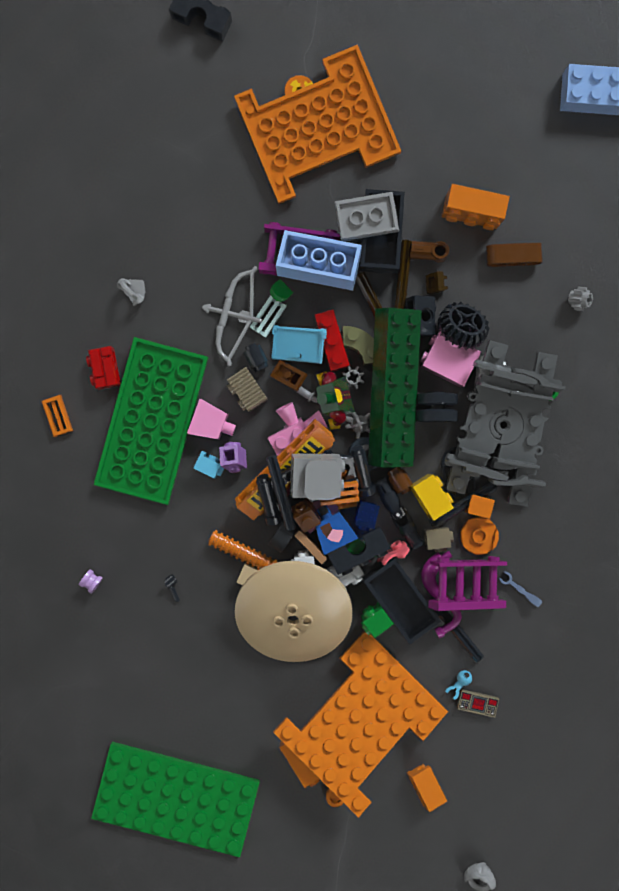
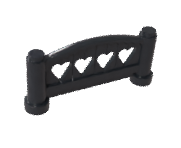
[256,446,376,526]

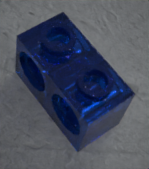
[353,500,380,531]

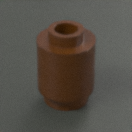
[387,467,413,495]

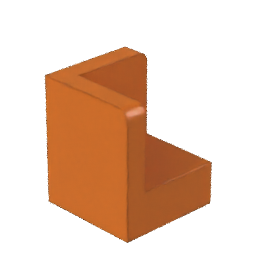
[465,495,495,519]

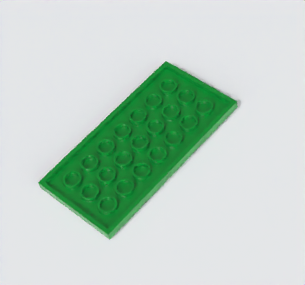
[94,337,209,505]
[91,741,260,857]

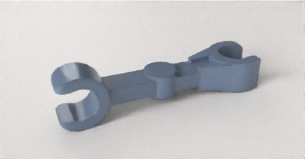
[498,571,542,607]

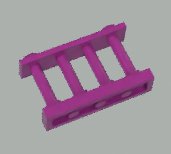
[258,222,340,276]
[428,556,507,611]

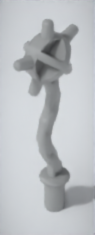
[297,386,370,439]

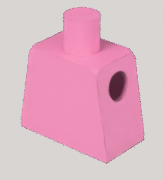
[187,399,236,440]

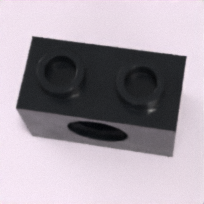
[405,295,436,338]

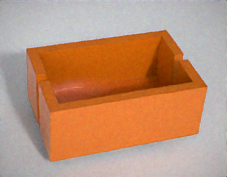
[441,184,510,230]

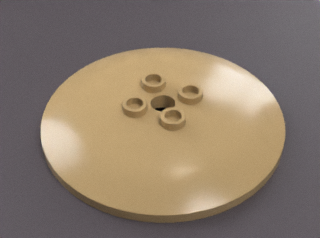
[235,561,352,662]

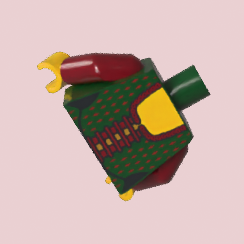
[316,371,355,430]

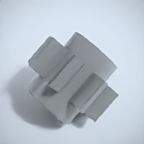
[568,286,593,311]
[342,366,364,389]

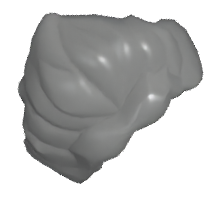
[117,278,146,306]
[464,862,496,891]

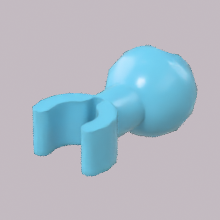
[446,670,472,700]

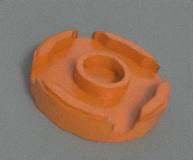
[460,517,499,555]

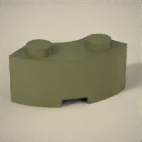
[342,326,374,366]

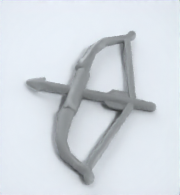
[202,266,262,367]

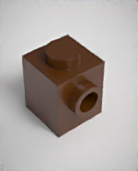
[291,498,321,533]

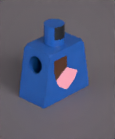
[316,505,358,555]

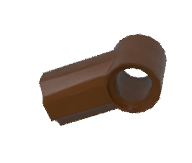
[410,241,449,263]

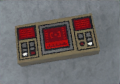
[457,689,499,718]

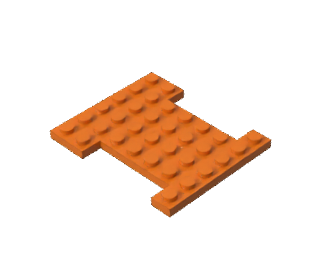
[234,44,402,204]
[273,631,448,818]

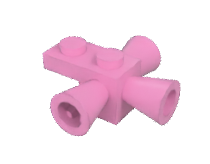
[268,402,327,455]

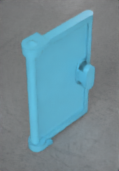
[272,325,327,364]

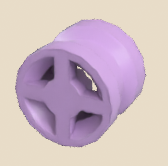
[79,569,103,594]

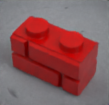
[86,346,121,389]

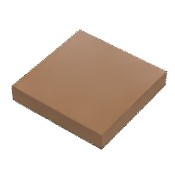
[294,528,327,564]

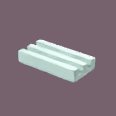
[250,295,287,338]

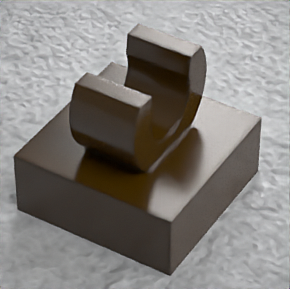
[425,271,448,294]

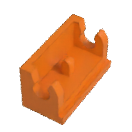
[407,764,447,812]

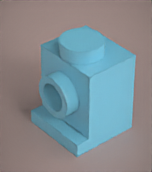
[194,451,225,478]

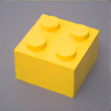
[410,474,454,521]

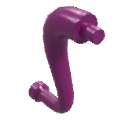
[421,551,462,639]

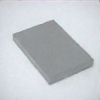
[334,192,399,241]

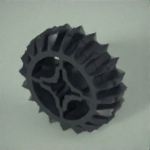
[437,301,490,350]

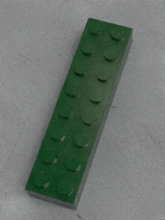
[368,308,421,467]

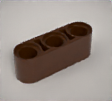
[486,243,542,267]

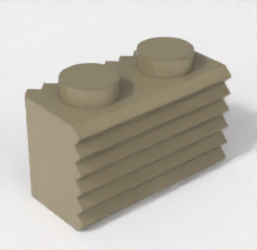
[227,367,268,412]

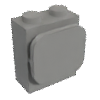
[290,454,345,500]

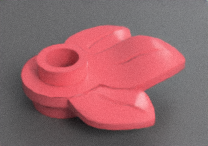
[377,540,410,565]

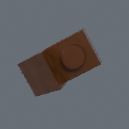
[270,360,307,391]

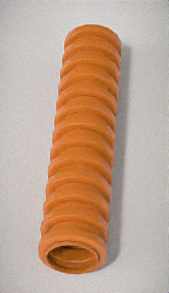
[208,530,278,570]

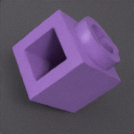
[219,442,247,473]

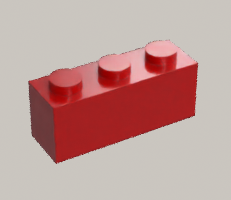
[315,310,349,372]

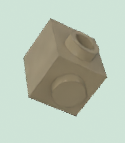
[424,527,454,552]

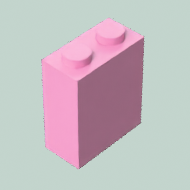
[420,331,481,388]

